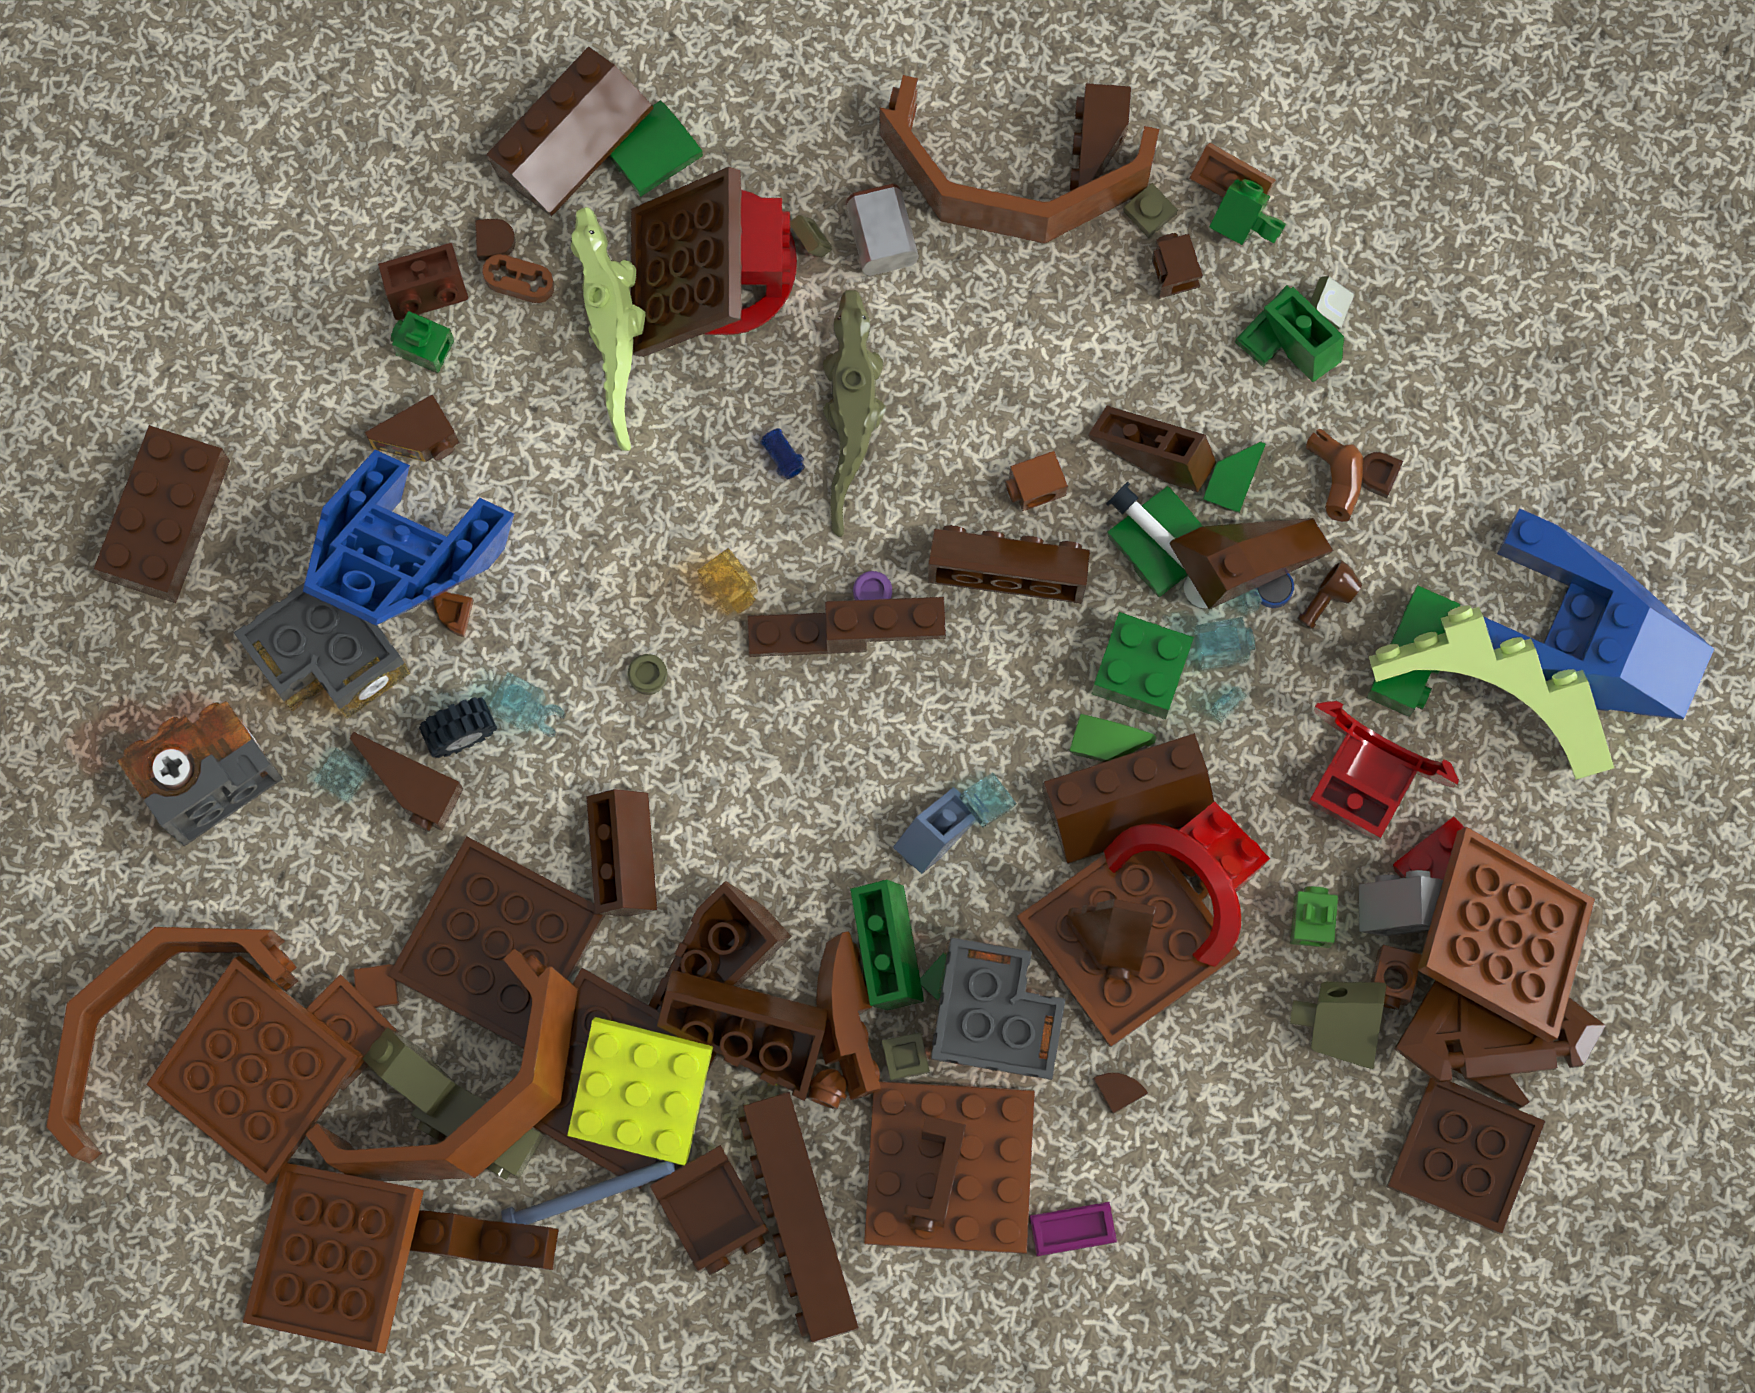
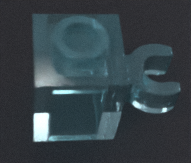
[1193,617,1255,671]
[489,672,566,737]

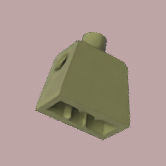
[1290,982,1387,1069]

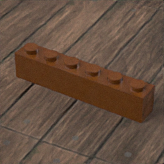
[738,1092,859,1344]

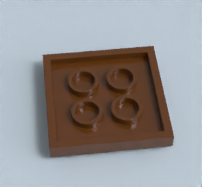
[1386,1076,1545,1235]

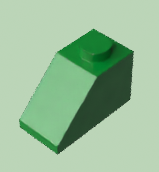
[1263,287,1344,382]

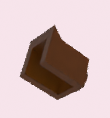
[1152,233,1203,299]

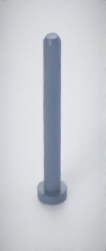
[501,1160,676,1225]

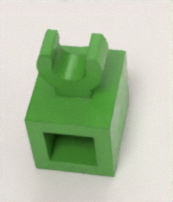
[1290,886,1338,948]

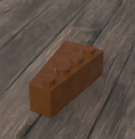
[657,970,828,1101]

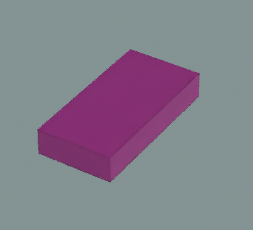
[1029,1202,1117,1257]

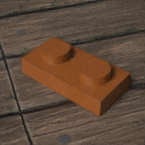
[1190,143,1276,198]

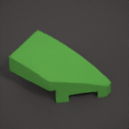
[1069,714,1157,762]

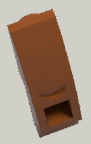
[816,931,881,1100]

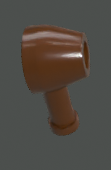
[1297,560,1362,629]

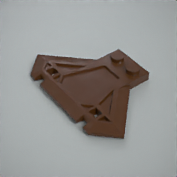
[1394,980,1606,1083]

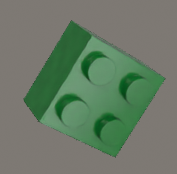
[1091,612,1194,720]

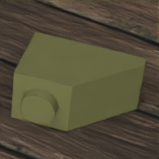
[363,1027,456,1116]

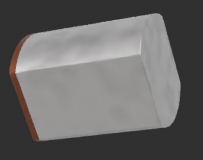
[845,184,919,276]

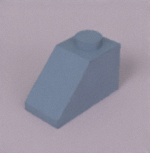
[893,787,983,874]

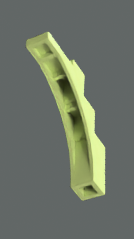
[1369,605,1614,780]

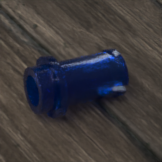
[760,428,805,480]

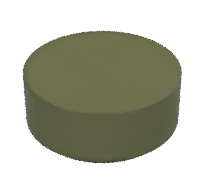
[628,654,668,695]

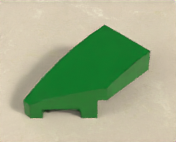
[1203,441,1266,513]

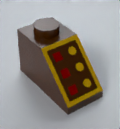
[364,394,459,462]

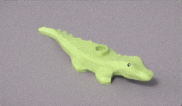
[570,207,646,451]

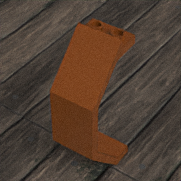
[879,75,1160,243]
[46,927,298,1164]
[305,949,578,1181]

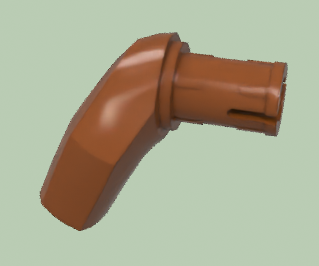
[1306,429,1363,522]

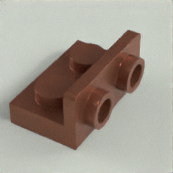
[378,242,468,320]

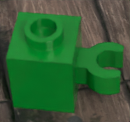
[1209,179,1286,245]
[390,311,454,373]

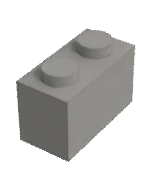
[1359,870,1443,936]

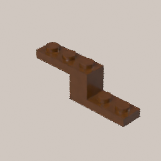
[748,597,946,657]
[410,1210,559,1270]

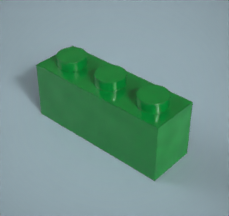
[1366,585,1461,717]
[850,879,924,1011]

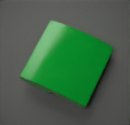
[608,100,703,197]
[1107,486,1202,597]

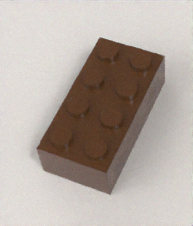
[94,425,230,603]

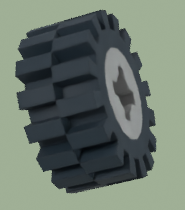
[419,697,497,758]

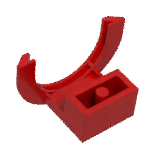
[705,190,797,335]
[1308,701,1459,842]
[1104,801,1271,967]

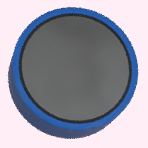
[1254,573,1294,608]

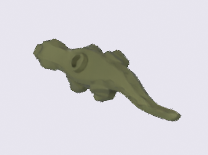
[823,290,886,537]

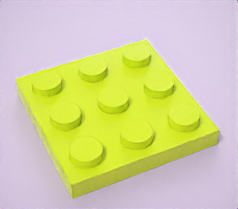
[567,1017,713,1166]

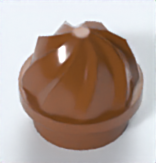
[807,1069,847,1110]

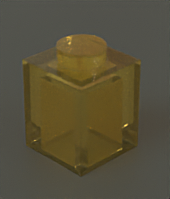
[697,548,758,615]

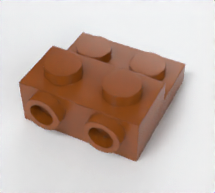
[306,974,399,1091]

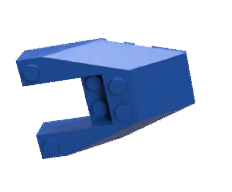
[303,450,514,625]
[1484,509,1714,719]

